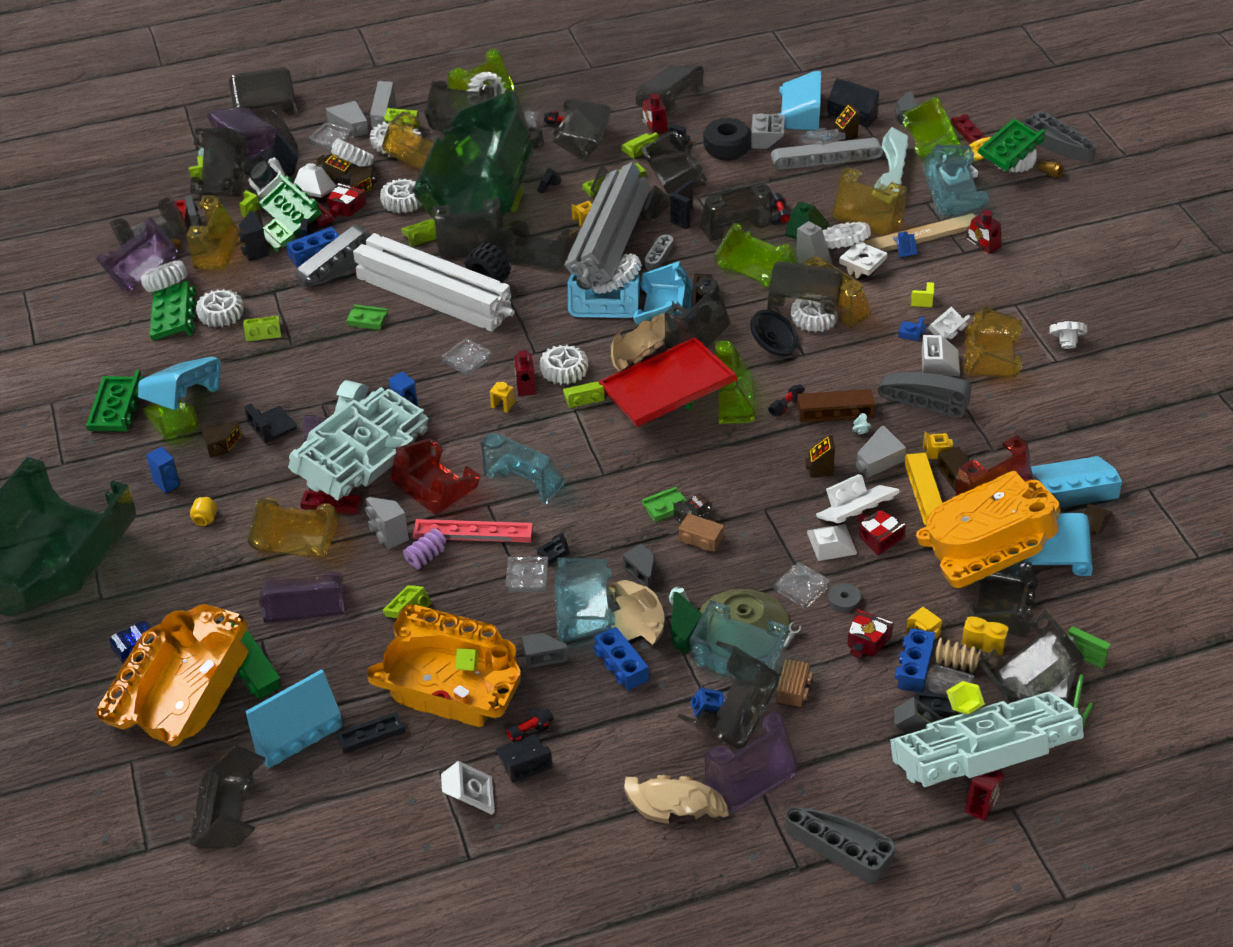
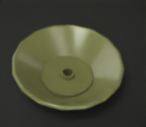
[700,589,789,660]

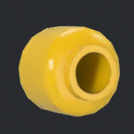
[190,497,218,526]

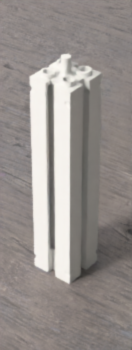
[353,233,515,332]

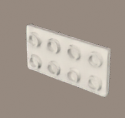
[816,474,900,523]

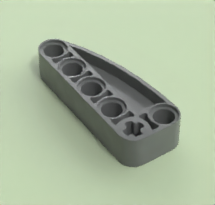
[1023,112,1097,162]
[295,225,371,287]
[877,372,972,418]
[785,807,895,883]

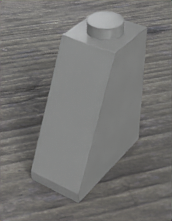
[370,81,397,128]
[326,101,369,137]
[796,221,833,276]
[856,425,906,478]

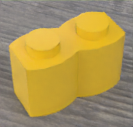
[961,617,1009,655]

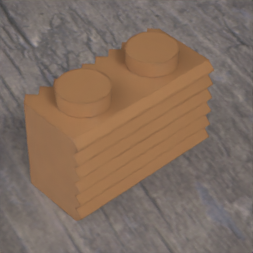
[678,513,724,552]
[776,659,813,707]

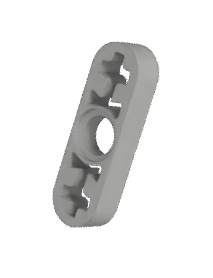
[645,235,673,270]

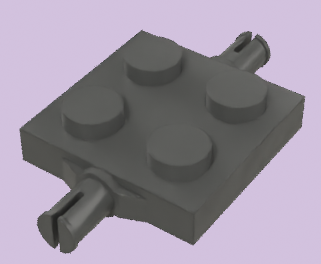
[185,195,204,243]

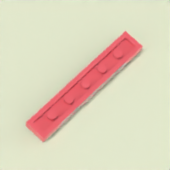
[413,519,533,543]

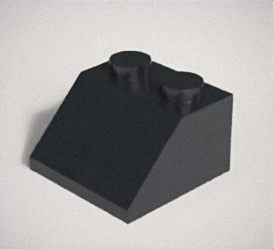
[238,211,268,261]

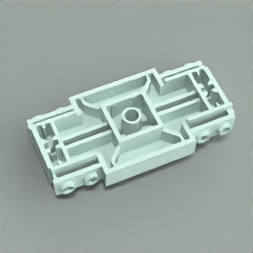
[288,387,429,501]
[890,692,1084,787]

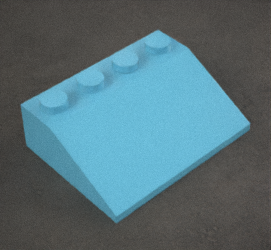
[1025,456,1122,508]
[246,669,343,769]

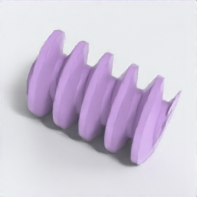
[403,529,446,570]

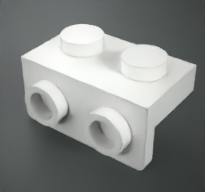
[928,307,970,340]

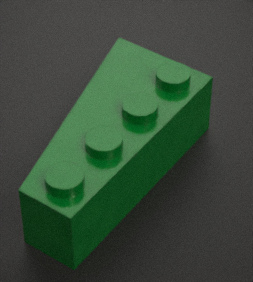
[231,621,281,700]

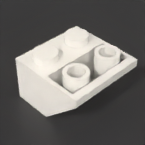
[922,335,960,376]

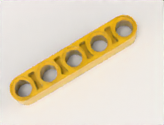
[905,452,942,526]

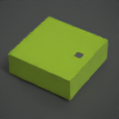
[455,648,479,671]

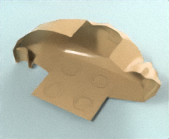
[611,314,669,371]
[604,580,666,645]
[624,775,729,823]

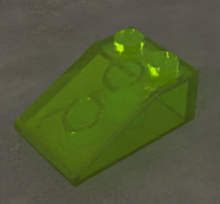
[143,399,199,439]

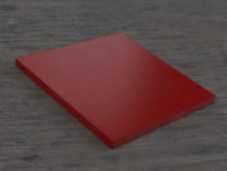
[599,337,738,427]

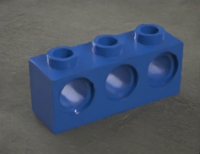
[286,227,339,267]
[593,627,649,691]
[895,628,935,692]

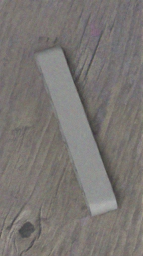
[771,138,883,170]

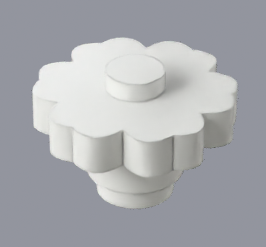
[1049,321,1087,349]

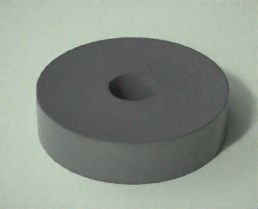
[828,583,861,613]

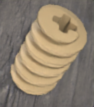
[935,638,982,673]

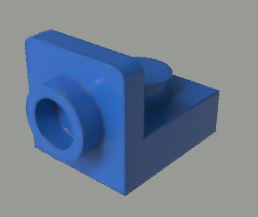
[893,231,917,257]
[898,317,926,341]
[691,688,727,717]

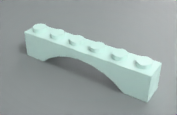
[873,127,908,204]

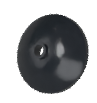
[750,310,798,356]

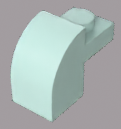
[334,380,369,413]

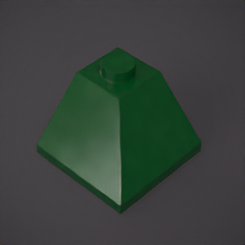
[785,201,829,239]
[671,591,704,654]

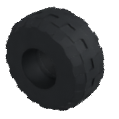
[703,117,751,160]

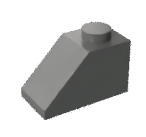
[894,91,919,124]
[623,544,655,589]
[522,633,568,669]
[894,697,942,734]

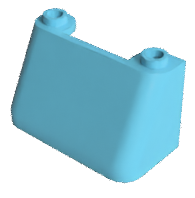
[778,71,821,130]
[633,261,693,330]
[568,274,640,318]
[138,356,221,410]
[1009,513,1093,576]

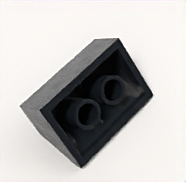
[827,78,879,127]

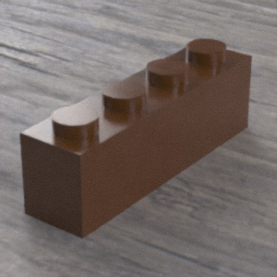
[797,389,875,423]

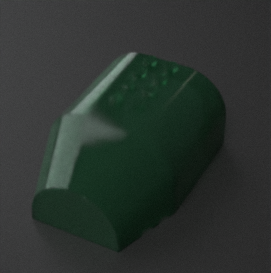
[412,90,534,228]
[0,457,136,616]

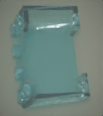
[690,600,788,687]

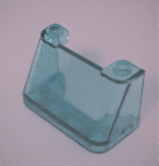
[923,145,989,216]
[481,433,564,503]
[554,558,615,642]

